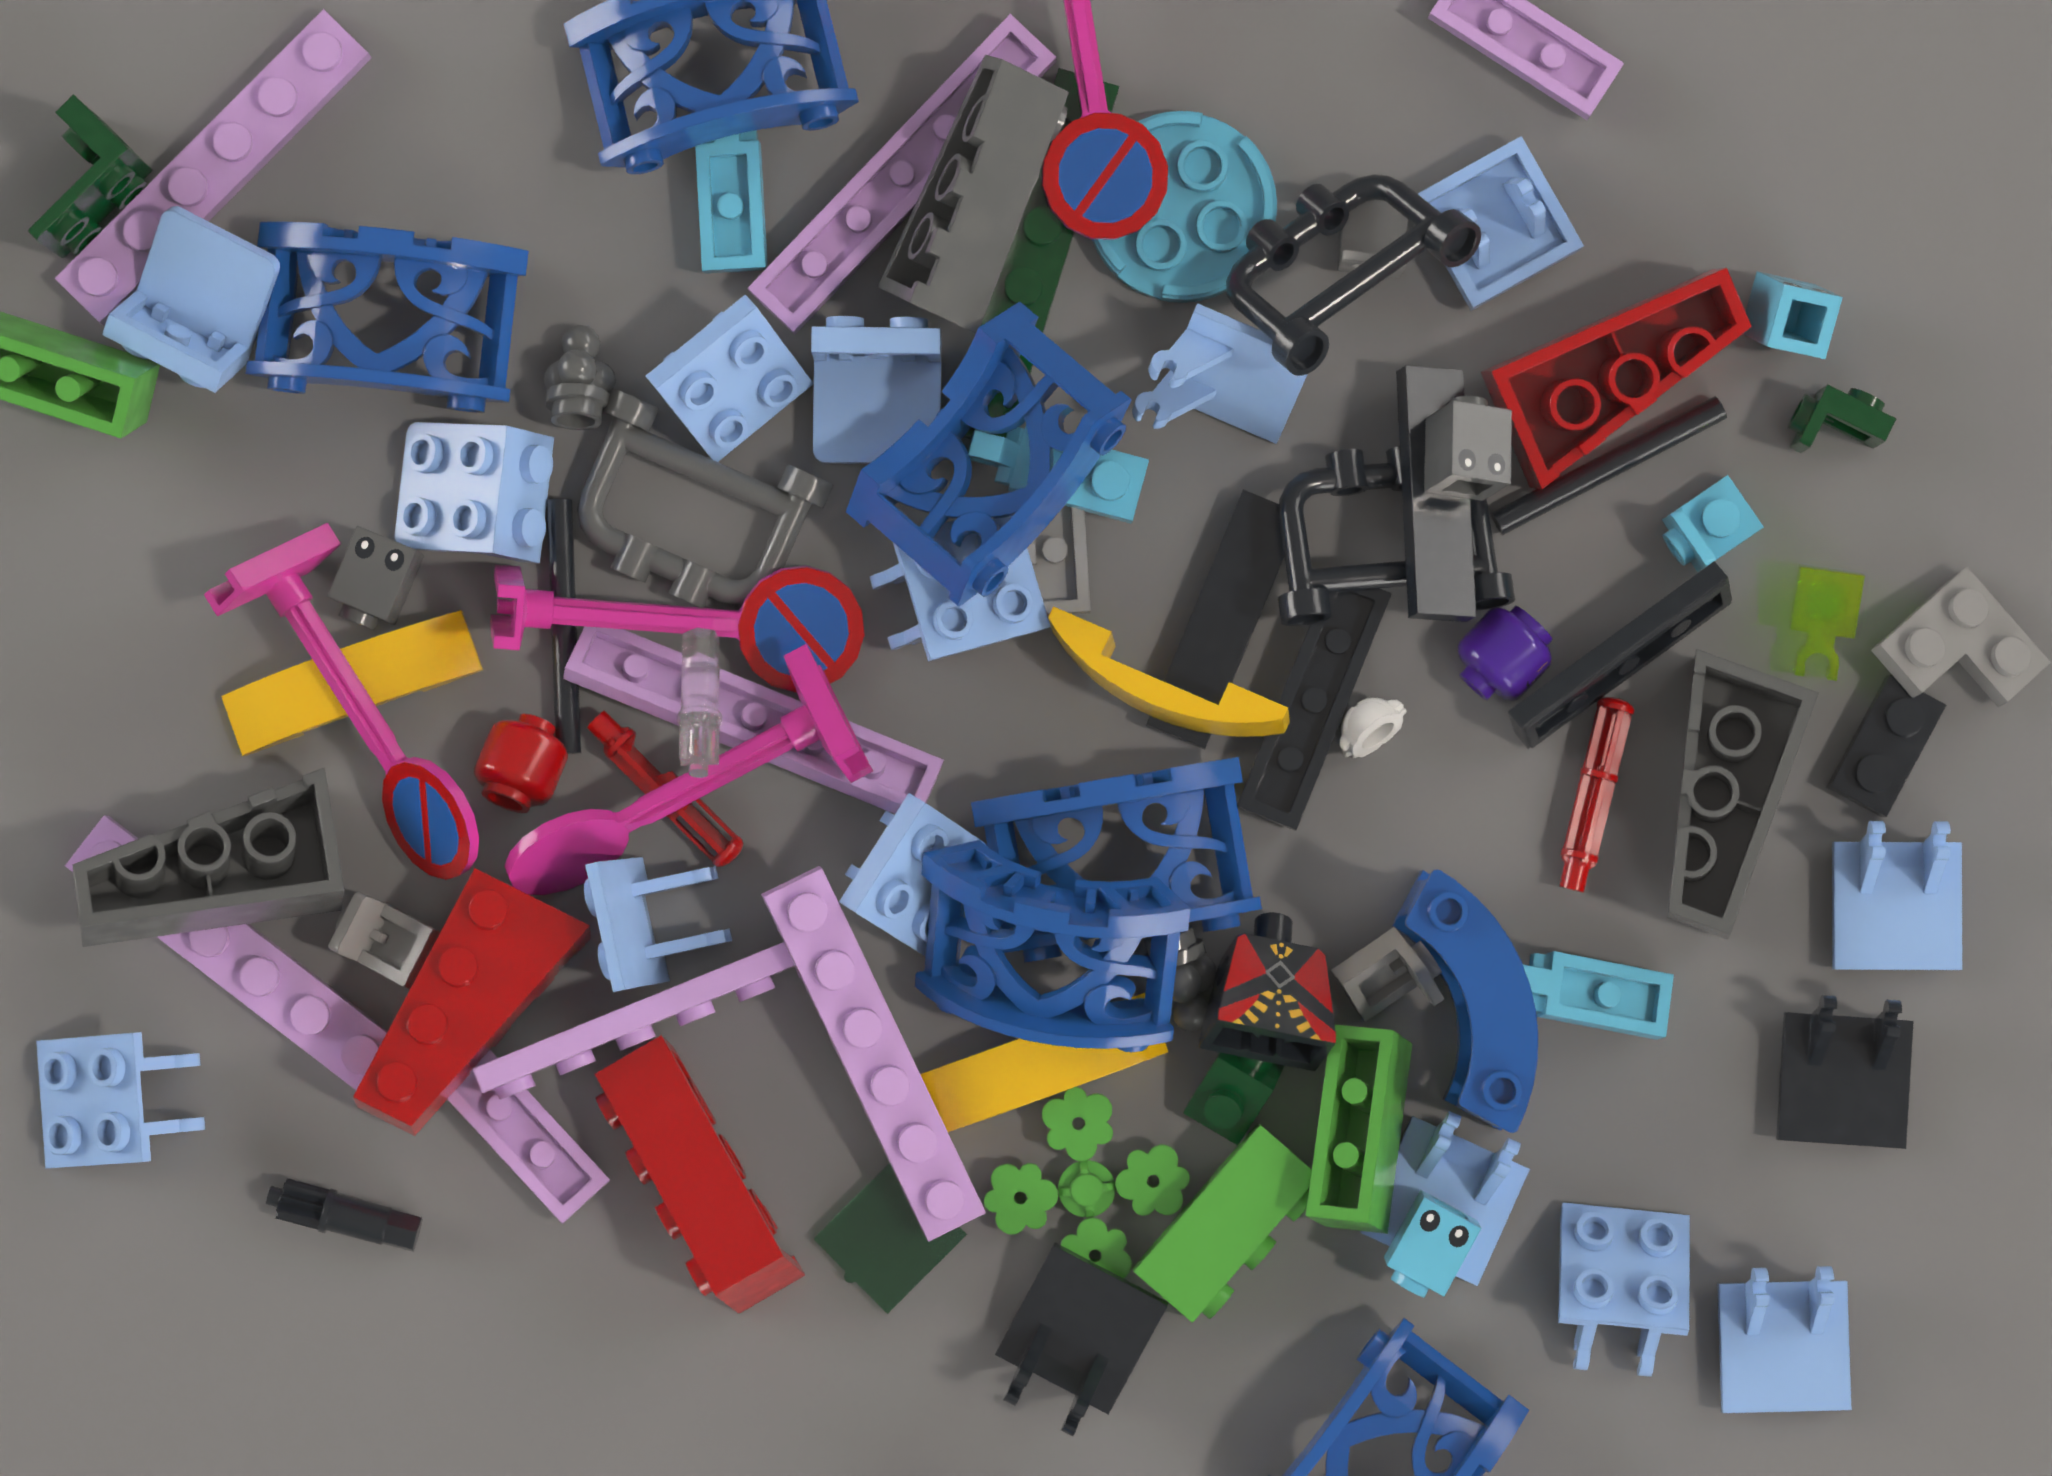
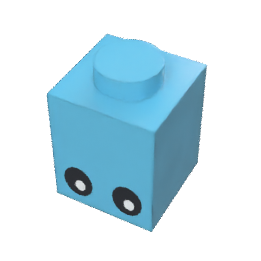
[1743,271,1843,359]
[1384,1190,1482,1298]

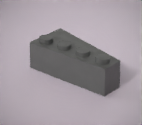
[877,55,1069,333]
[1667,649,1819,940]
[72,767,344,947]

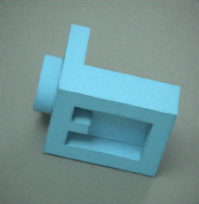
[1662,475,1764,572]

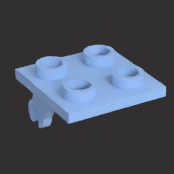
[1132,303,1307,444]
[870,516,1051,662]
[1832,821,1962,970]
[584,857,732,992]
[36,1032,205,1169]
[1360,1111,1530,1286]
[1558,1203,1690,1377]
[1717,1266,1852,1413]

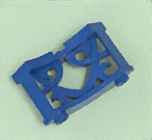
[564,0,859,175]
[245,222,529,413]
[846,302,1132,607]
[971,757,1262,963]
[915,840,1191,1052]
[1391,869,1538,1133]
[1268,1318,1529,1476]

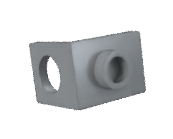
[1337,200,1408,278]

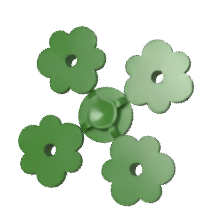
[984,1087,1190,1278]

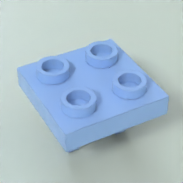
[1418,136,1584,311]
[646,295,814,462]
[839,793,987,956]

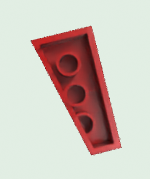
[1481,267,1752,490]
[353,868,591,1136]
[595,1035,805,1314]

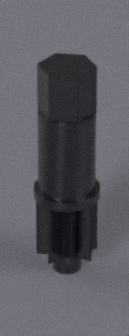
[266,1178,423,1252]

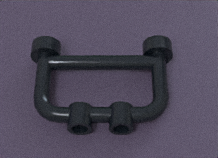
[1226,174,1481,376]
[1277,446,1515,626]

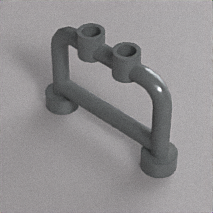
[577,388,834,608]

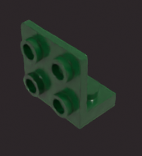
[28,94,153,258]

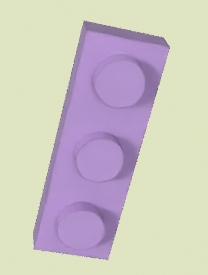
[1428,0,1624,120]
[447,1050,610,1224]

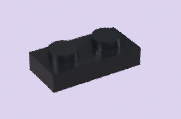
[1826,674,1947,818]

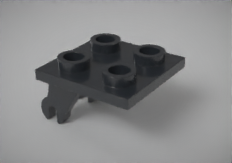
[1776,995,1914,1149]
[995,1242,1169,1436]

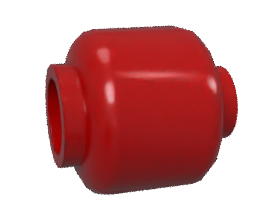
[474,713,568,813]

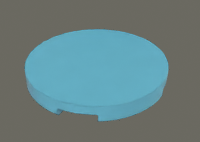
[1092,111,1277,303]

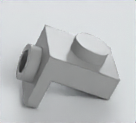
[328,892,440,989]
[1331,927,1444,1022]

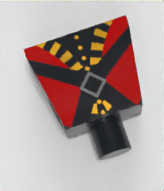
[1199,912,1336,1071]

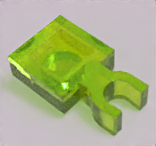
[1789,564,1865,681]

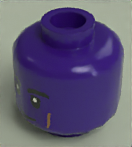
[1457,605,1553,701]

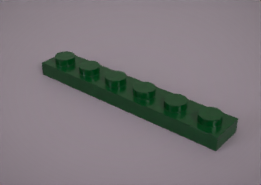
[964,68,1119,439]

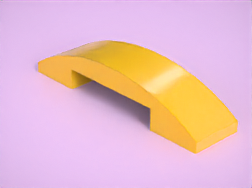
[1048,606,1290,737]
[221,610,484,756]
[920,992,1169,1132]

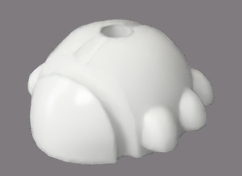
[1339,698,1407,758]

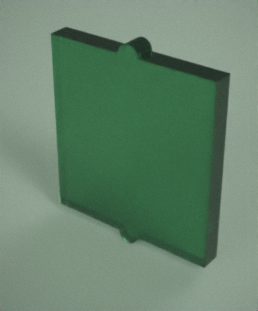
[814,1163,967,1314]

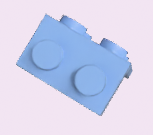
[102,206,280,393]
[811,316,942,464]
[394,422,554,563]

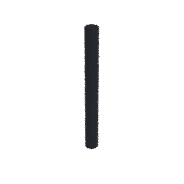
[1491,396,1727,535]
[547,499,581,754]

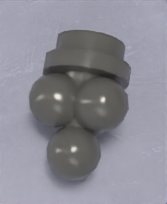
[544,325,616,430]
[1143,925,1217,1032]

